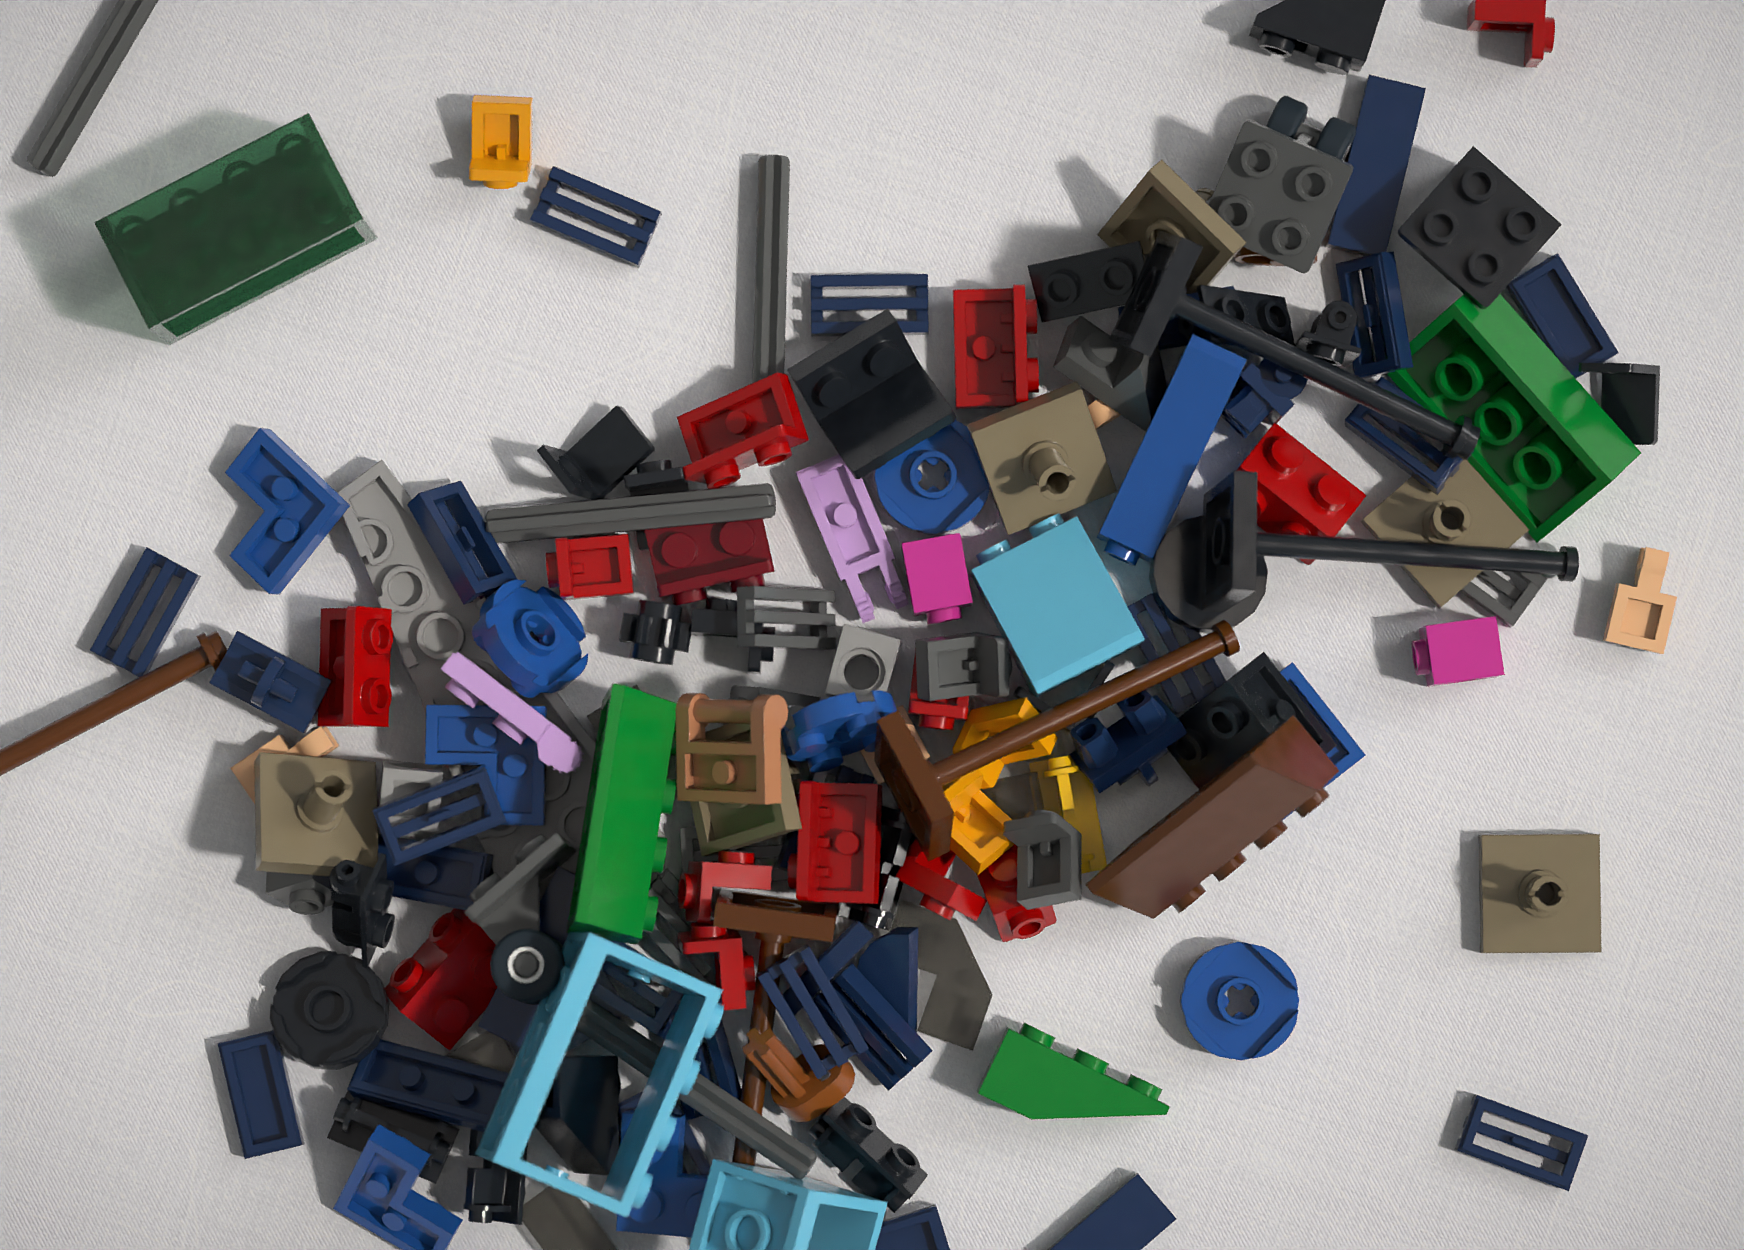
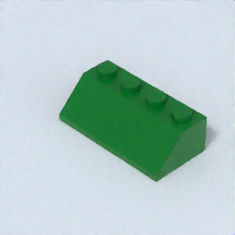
[1388,294,1641,543]
[566,683,677,945]

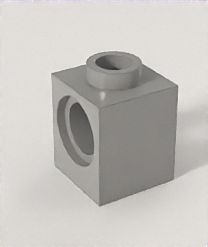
[825,624,901,703]
[378,760,443,832]

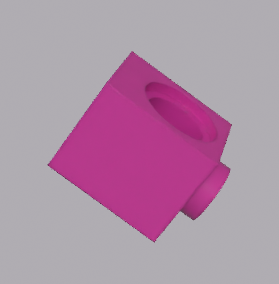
[901,533,973,625]
[1411,616,1505,687]

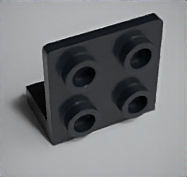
[1398,146,1562,309]
[787,308,956,479]
[1167,652,1337,789]

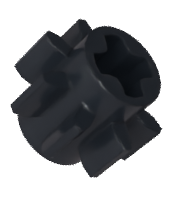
[619,600,691,666]

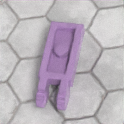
[796,455,909,623]
[441,652,584,774]

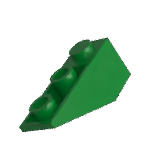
[977,1023,1170,1119]

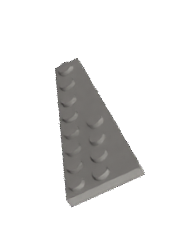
[337,459,666,901]

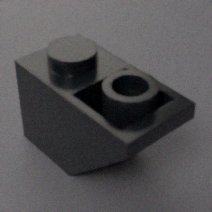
[1249,0,1386,75]
[534,1054,621,1175]

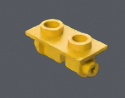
[1029,755,1107,874]

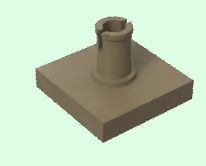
[1097,160,1247,294]
[966,381,1118,535]
[1361,449,1529,609]
[690,724,802,856]
[254,752,378,876]
[1479,834,1602,953]

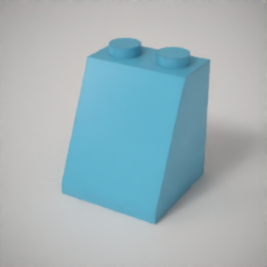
[970,513,1145,697]

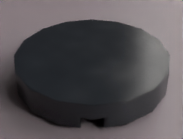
[1149,516,1268,634]
[270,951,390,1070]

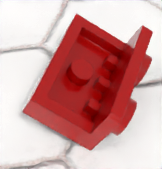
[953,284,1039,409]
[677,372,809,489]
[1236,422,1367,565]
[318,606,393,727]
[788,780,882,904]
[385,908,497,1051]

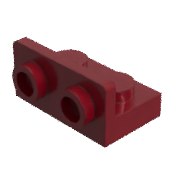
[645,519,775,606]

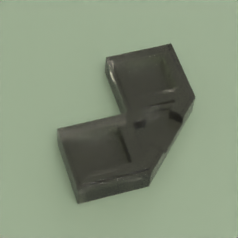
[890,899,993,1051]

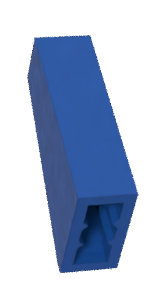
[1096,334,1247,566]

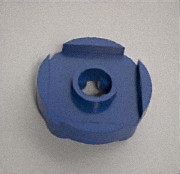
[874,420,989,536]
[472,579,588,698]
[780,690,897,772]
[1179,942,1299,1060]

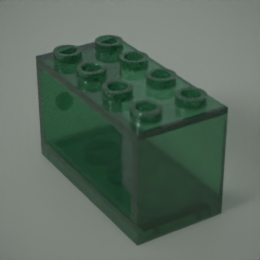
[94,113,378,345]

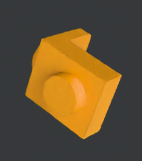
[469,95,533,189]
[952,697,1058,789]
[943,769,1014,875]

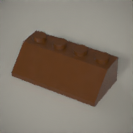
[1085,715,1339,919]

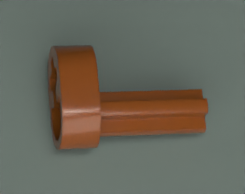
[742,1027,855,1122]

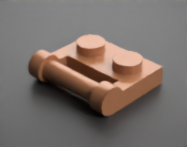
[676,693,788,805]

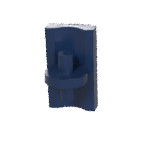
[1221,358,1308,439]
[209,631,333,733]
[1069,690,1187,794]

